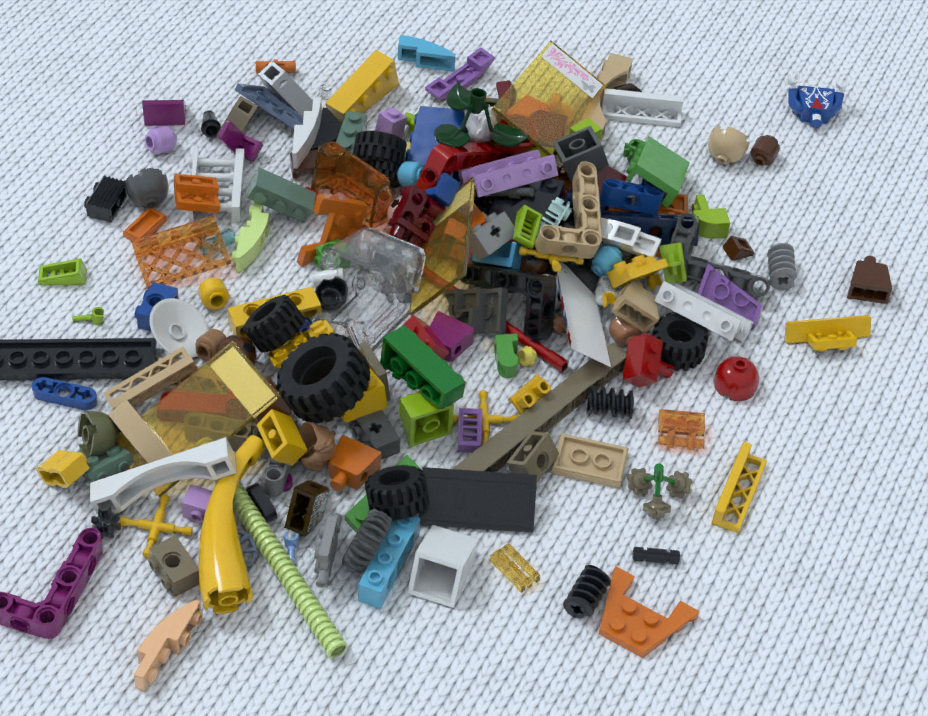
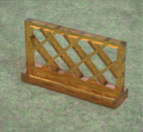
[131,215,231,290]

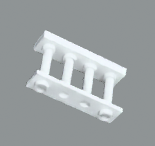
[185,148,245,222]
[654,281,754,342]

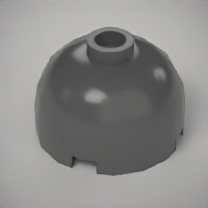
[125,168,169,208]

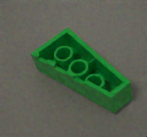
[380,325,466,409]

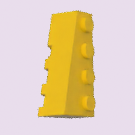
[325,50,399,123]

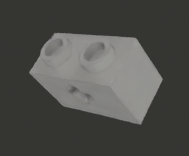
[464,211,514,260]

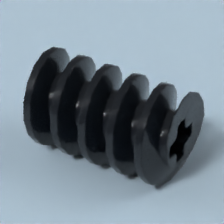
[586,385,634,419]
[563,565,611,619]

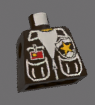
[284,480,330,537]

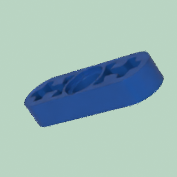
[32,377,98,410]

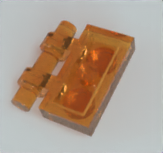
[657,409,705,450]

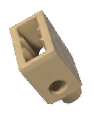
[612,281,659,333]

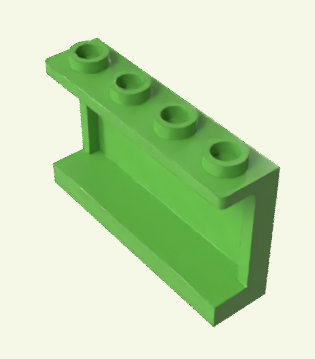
[626,136,690,208]

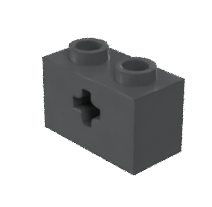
[352,410,400,460]

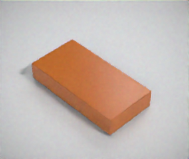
[123,208,167,245]

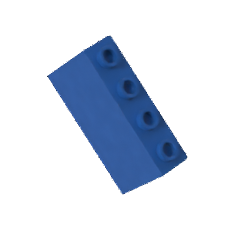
[406,106,468,181]

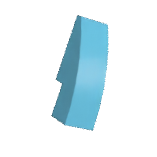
[398,35,456,72]

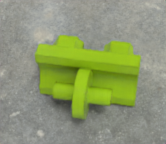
[660,242,688,284]

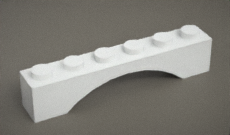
[90,437,237,514]

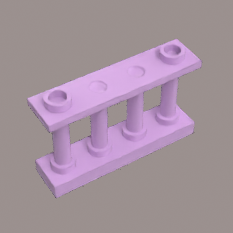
[459,150,558,197]

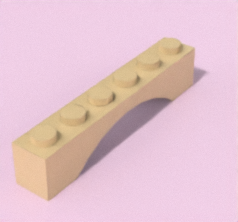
[576,53,633,143]

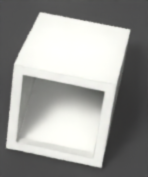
[408,525,479,608]

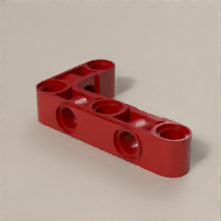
[416,142,506,195]

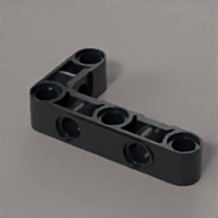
[458,263,557,341]

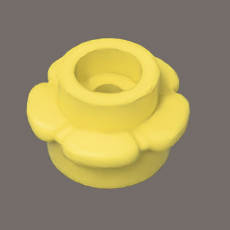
[517,346,537,368]

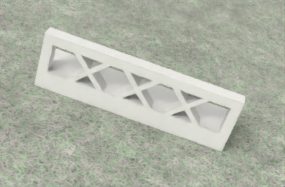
[602,88,684,127]

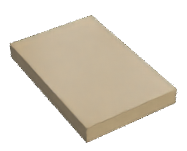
[551,433,629,489]

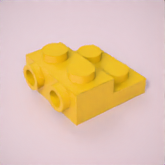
[607,255,668,289]

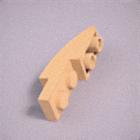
[134,600,203,692]

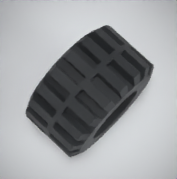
[352,131,407,168]
[243,295,305,353]
[652,312,709,371]
[365,465,429,520]

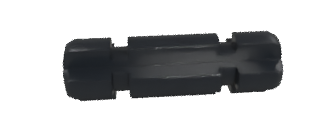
[632,546,680,565]

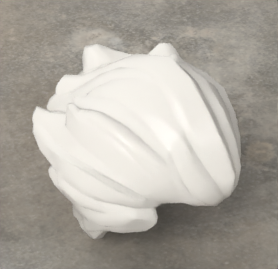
[464,105,500,142]

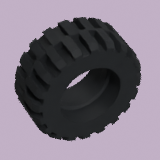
[277,333,370,423]

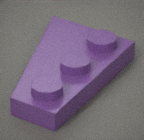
[697,264,763,326]

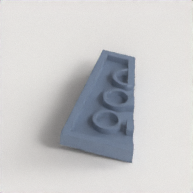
[235,83,303,131]

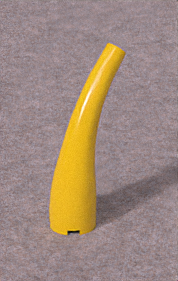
[198,435,266,614]

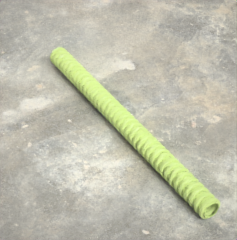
[195,438,347,658]

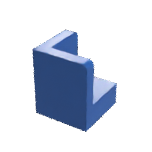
[425,173,460,207]

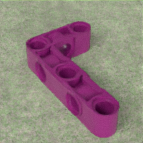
[0,528,104,639]

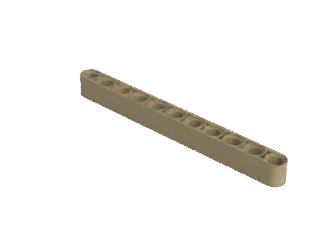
[453,343,627,472]

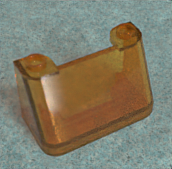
[311,142,394,230]

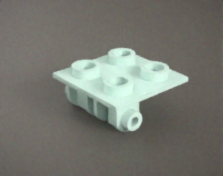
[537,197,572,236]

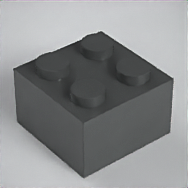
[553,126,609,182]

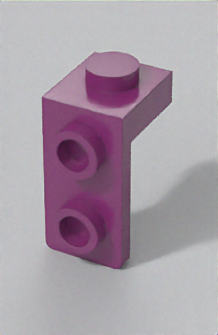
[218,120,263,162]

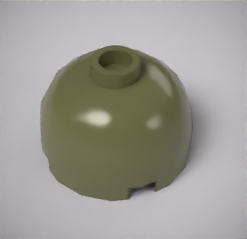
[78,411,120,458]

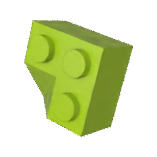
[399,392,454,447]

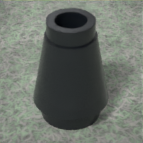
[201,110,221,138]

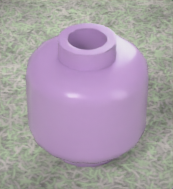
[145,126,177,154]

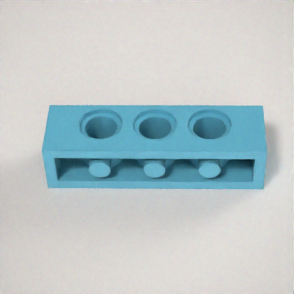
[358,516,420,609]

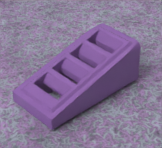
[457,408,482,453]

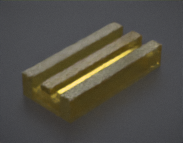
[490,543,540,593]

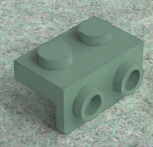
[83,446,136,483]

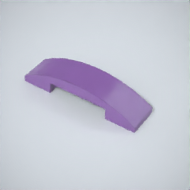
[425,47,495,100]

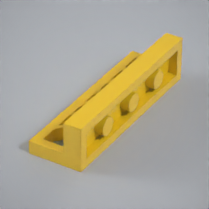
[712,441,767,533]

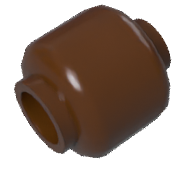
[750,135,780,166]

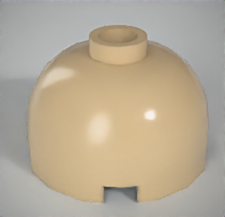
[708,126,750,164]

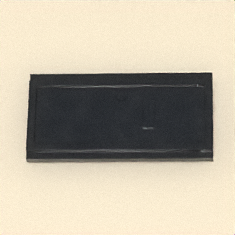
[419,467,537,533]

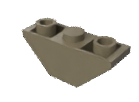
[217,96,259,136]

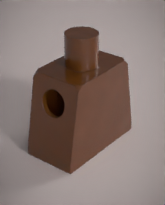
[847,256,892,304]

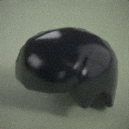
[315,276,348,311]

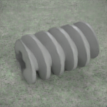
[767,243,797,290]

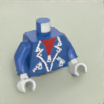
[786,73,848,128]

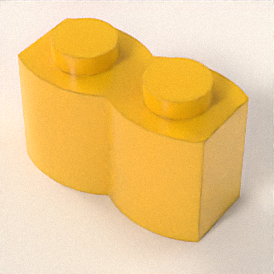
[36,450,90,488]

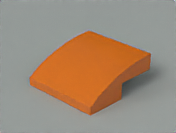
[174,173,221,213]

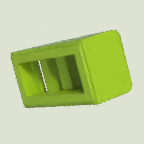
[513,205,543,249]
[38,258,87,285]

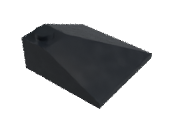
[488,178,564,238]

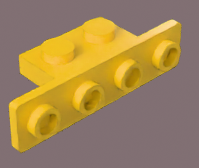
[785,315,871,352]

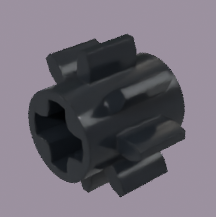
[91,508,121,539]

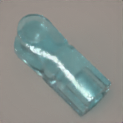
[197,228,236,258]

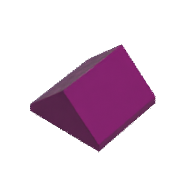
[142,100,186,126]

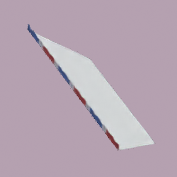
[555,261,611,367]

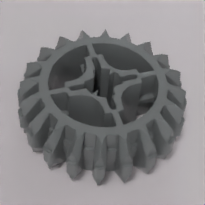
[342,509,392,574]

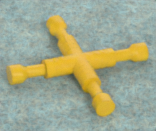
[519,246,584,272]
[453,390,519,446]
[120,495,193,559]

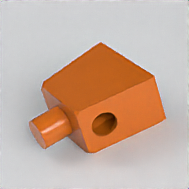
[329,435,382,492]

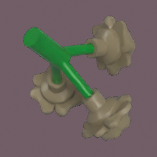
[627,463,692,519]

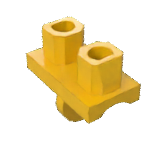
[508,374,551,415]

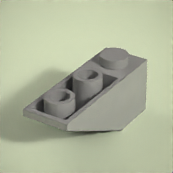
[258,61,313,117]

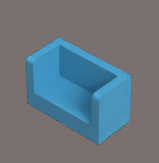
[472,241,524,269]

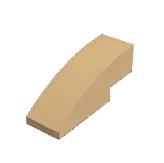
[108,399,172,463]

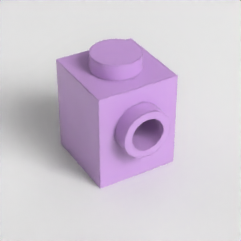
[375,107,407,138]
[181,484,212,523]

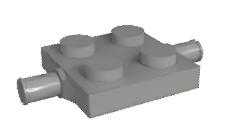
[314,513,342,588]

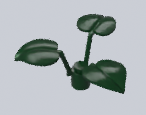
[434,82,529,148]

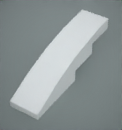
[292,97,322,169]

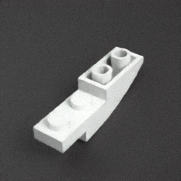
[601,218,661,258]

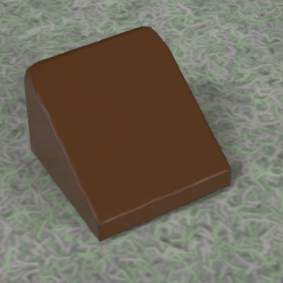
[723,236,755,261]

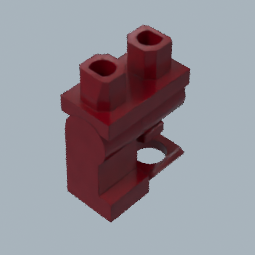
[388,185,445,251]

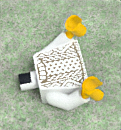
[595,274,662,317]

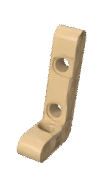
[534,161,602,259]

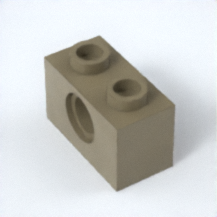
[507,431,559,483]
[148,535,199,597]

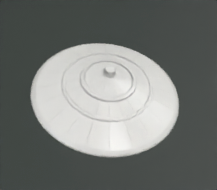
[150,298,209,358]

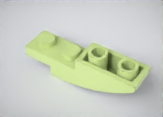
[232,201,270,273]

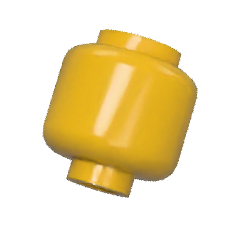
[198,278,229,310]

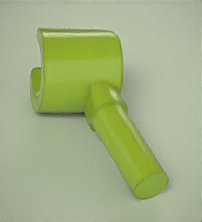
[72,307,104,325]

